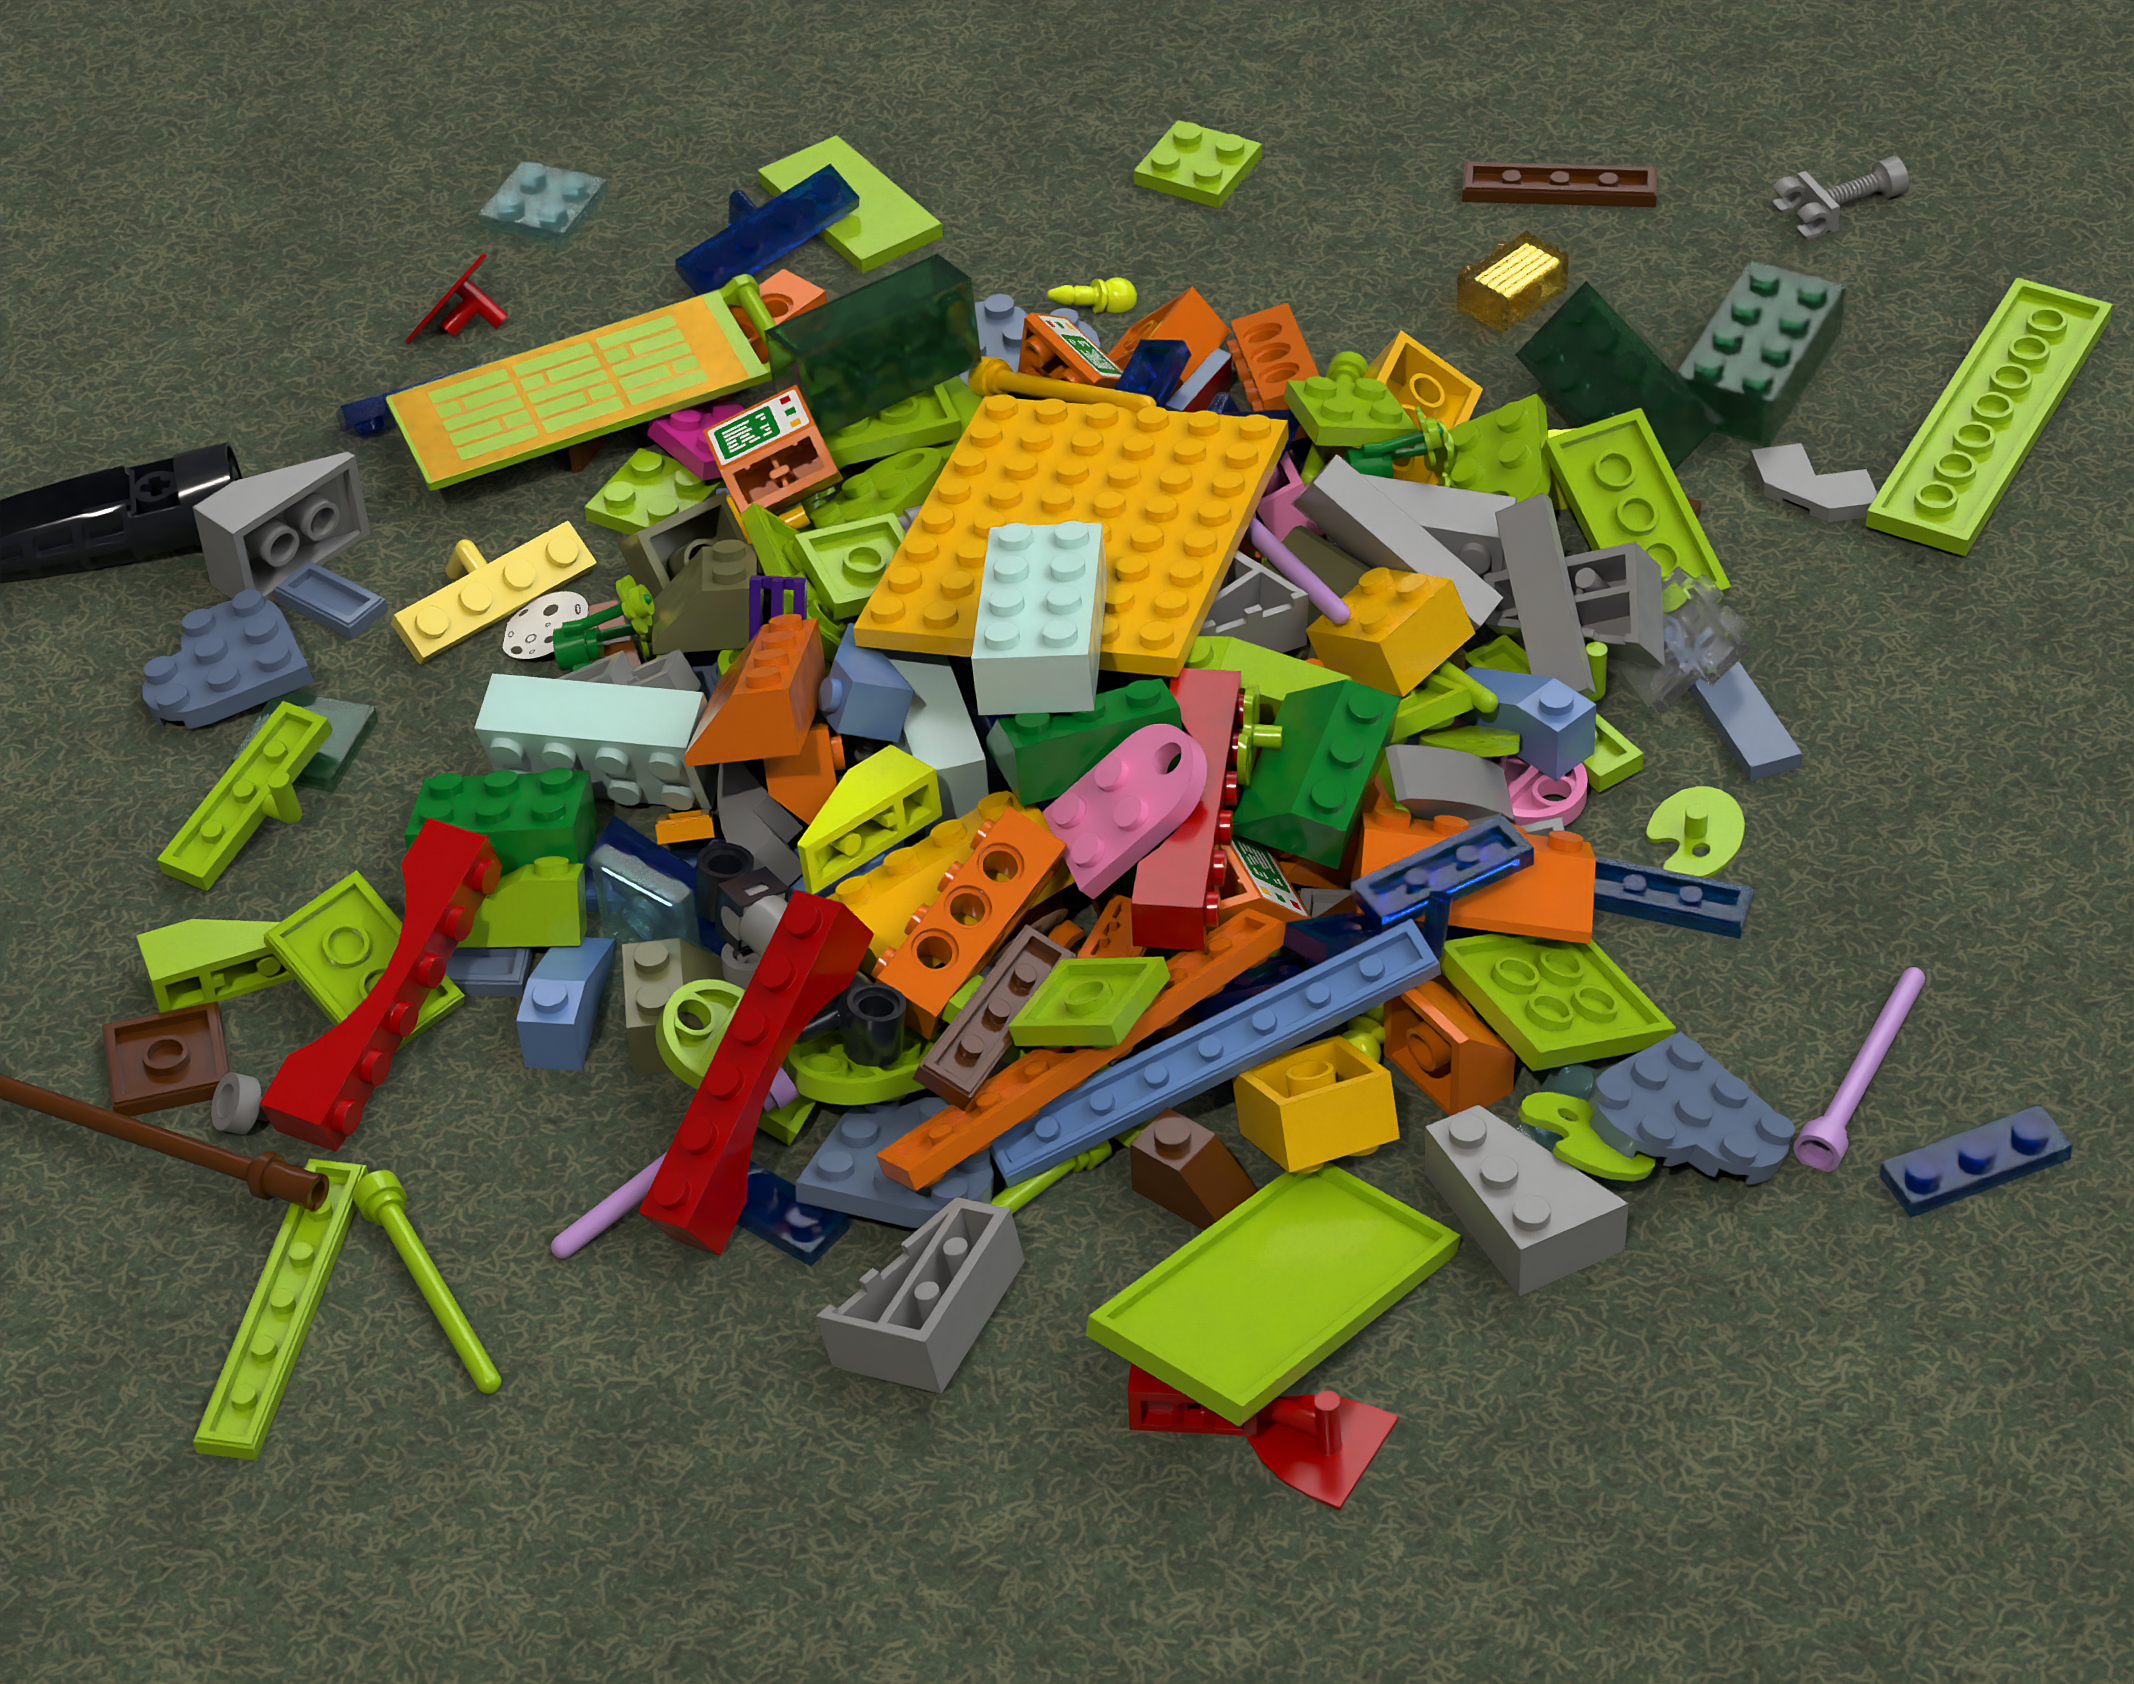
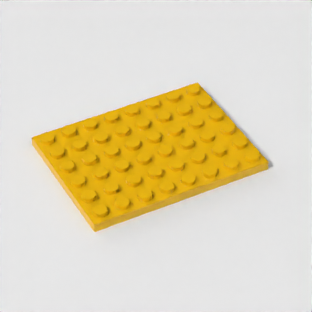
[853,394,1289,677]

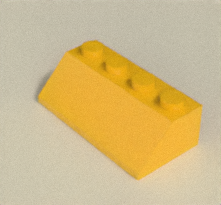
[1327,330,1483,485]
[826,791,1075,975]

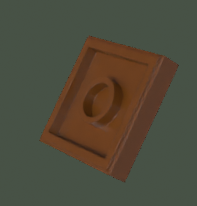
[102,1001,230,1117]

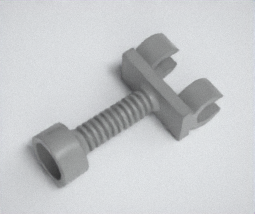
[1772,156,1909,239]

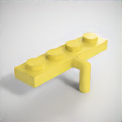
[391,521,597,664]

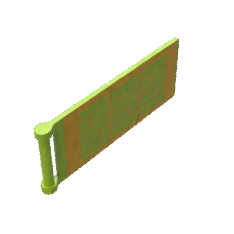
[386,274,806,491]

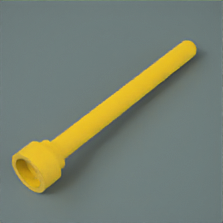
[968,356,1156,413]

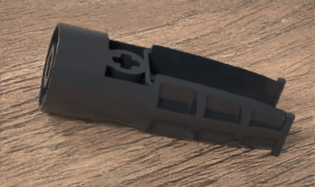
[0,442,243,583]

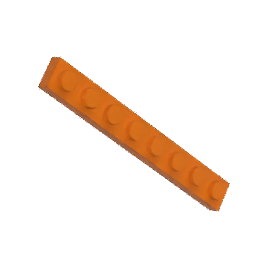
[876,908,1289,1191]

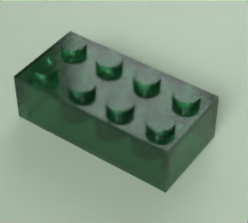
[764,253,982,437]
[1672,261,1846,448]
[1515,281,1724,472]

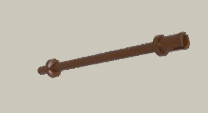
[0,1074,329,1211]

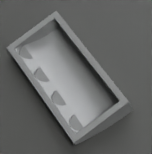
[1290,454,1503,631]

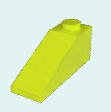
[797,744,942,895]

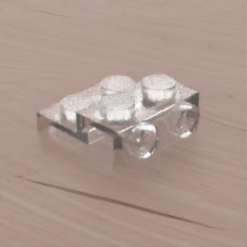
[1614,566,1751,716]

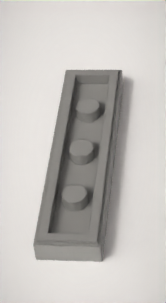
[1495,493,1596,697]

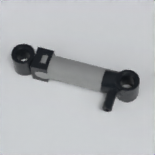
[694,843,906,1068]

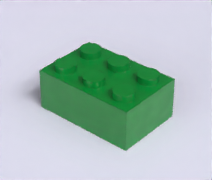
[404,767,599,878]

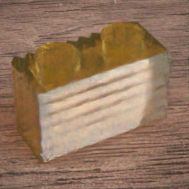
[1456,230,1569,333]

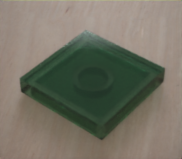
[231,691,378,793]

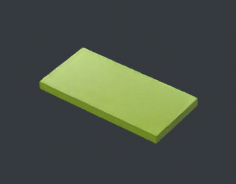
[1086,1161,1461,1426]

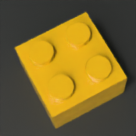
[1305,567,1475,697]
[1232,1035,1400,1173]

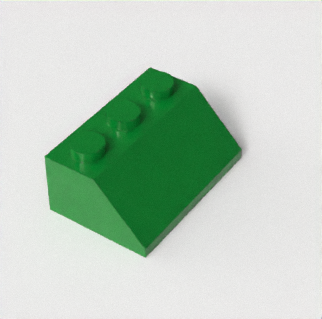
[986,678,1182,806]
[1233,679,1401,870]

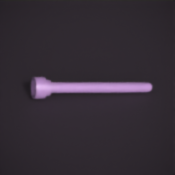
[1244,511,1350,624]
[1794,967,1925,1172]
[551,1067,799,1259]

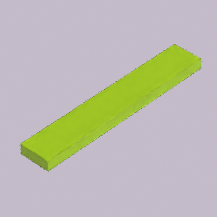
[193,1158,368,1461]

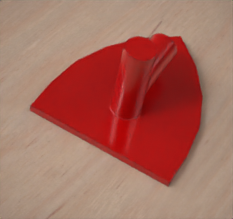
[405,253,508,344]
[1246,1390,1399,1511]

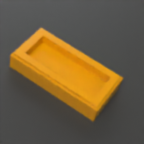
[655,808,715,844]

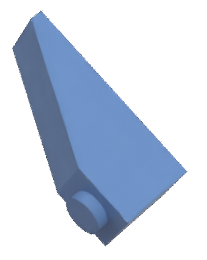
[818,623,914,742]
[1456,667,1596,781]
[516,937,616,1070]

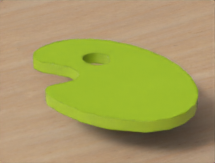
[1237,685,1283,786]
[1418,725,1520,758]
[1646,786,1745,882]
[1518,1092,1656,1181]

